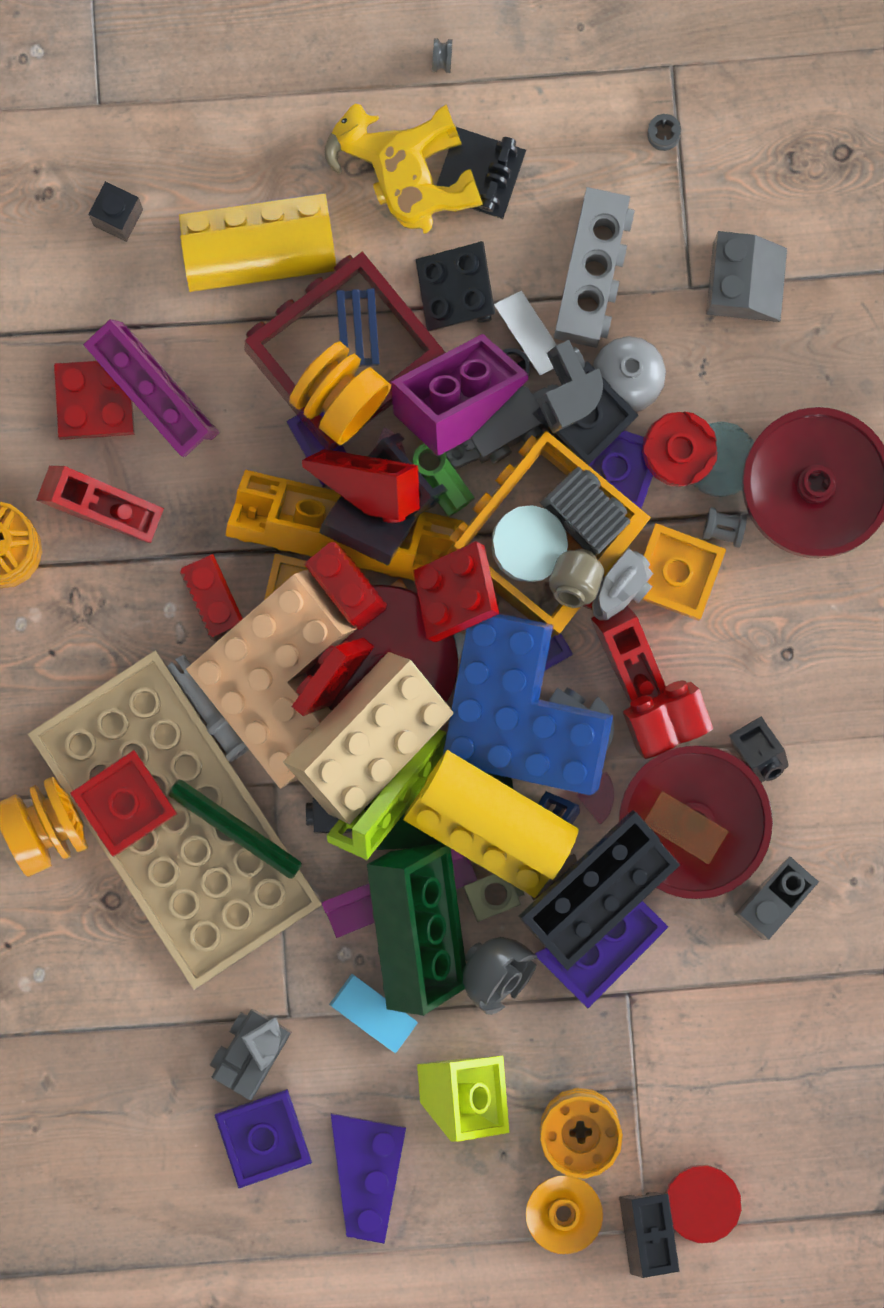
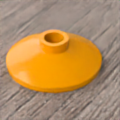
[526,1175,603,1254]

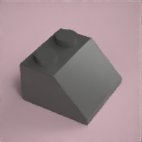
[706,231,787,322]

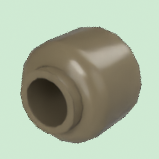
[549,549,604,608]

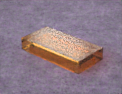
[644,791,729,864]

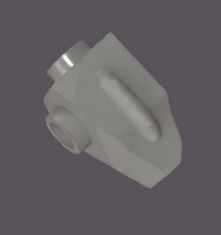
[592,548,653,621]

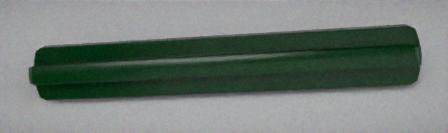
[169,779,302,879]

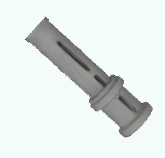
[167,655,249,762]

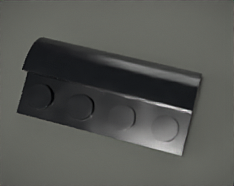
[518,810,680,971]

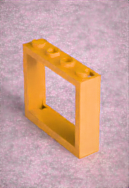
[447,431,651,638]

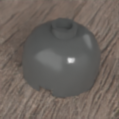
[463,937,537,1015]

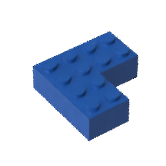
[443,613,613,796]

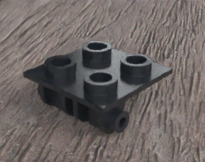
[437,127,527,219]
[416,241,495,331]

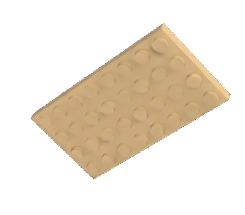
[28,650,322,990]

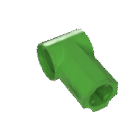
[412,444,475,517]

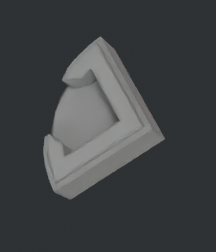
[241,1017,281,1071]

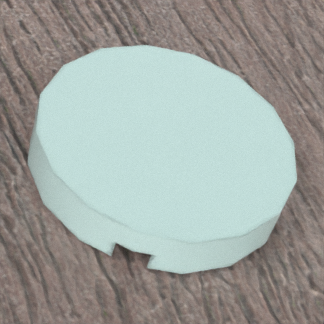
[491,505,568,582]

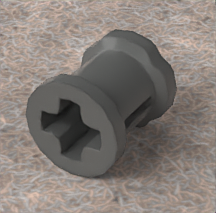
[702,507,747,548]

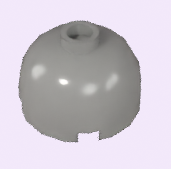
[593,336,666,412]

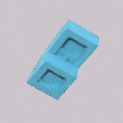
[329,974,418,1054]

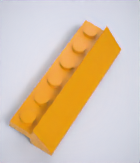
[225,470,462,581]

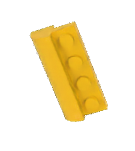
[179,193,336,292]
[403,750,579,898]

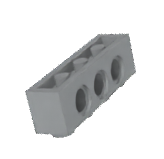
[553,187,635,348]

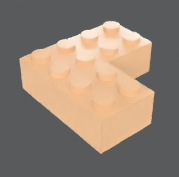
[186,570,357,789]

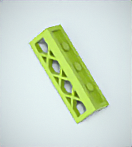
[327,729,447,860]

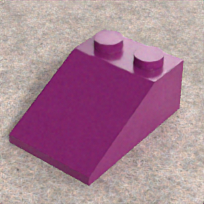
[391,334,528,456]

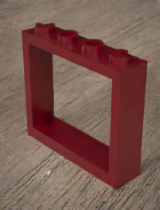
[244,251,446,450]

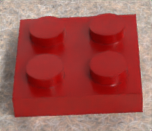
[54,361,135,440]
[413,541,499,643]
[291,637,374,716]
[70,750,178,857]

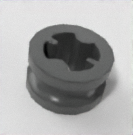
[432,38,453,73]
[647,114,681,151]

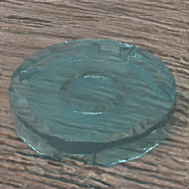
[693,421,754,497]

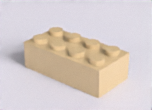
[283,652,454,824]

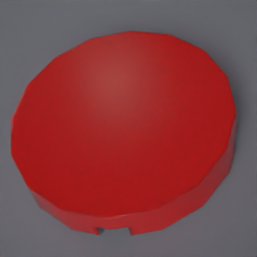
[642,411,718,487]
[666,1165,742,1243]

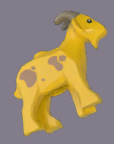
[324,104,483,234]

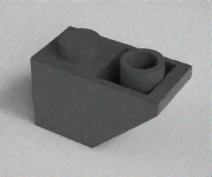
[734,856,819,940]

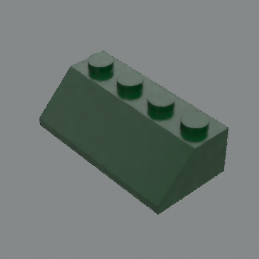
[367,843,466,1016]

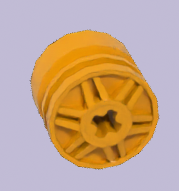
[289,341,391,445]
[0,502,42,589]
[0,777,88,877]
[540,1087,623,1179]

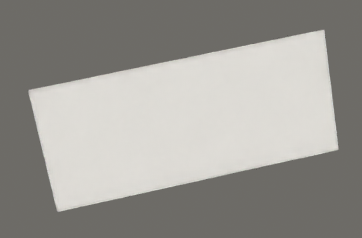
[494,291,557,375]

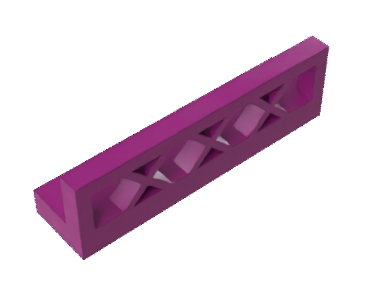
[83,319,220,457]
[321,849,478,938]

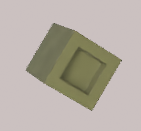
[463,874,525,922]

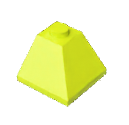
[417,1056,510,1142]

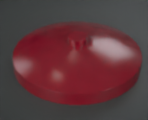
[742,407,884,559]
[307,585,458,711]
[619,746,773,899]

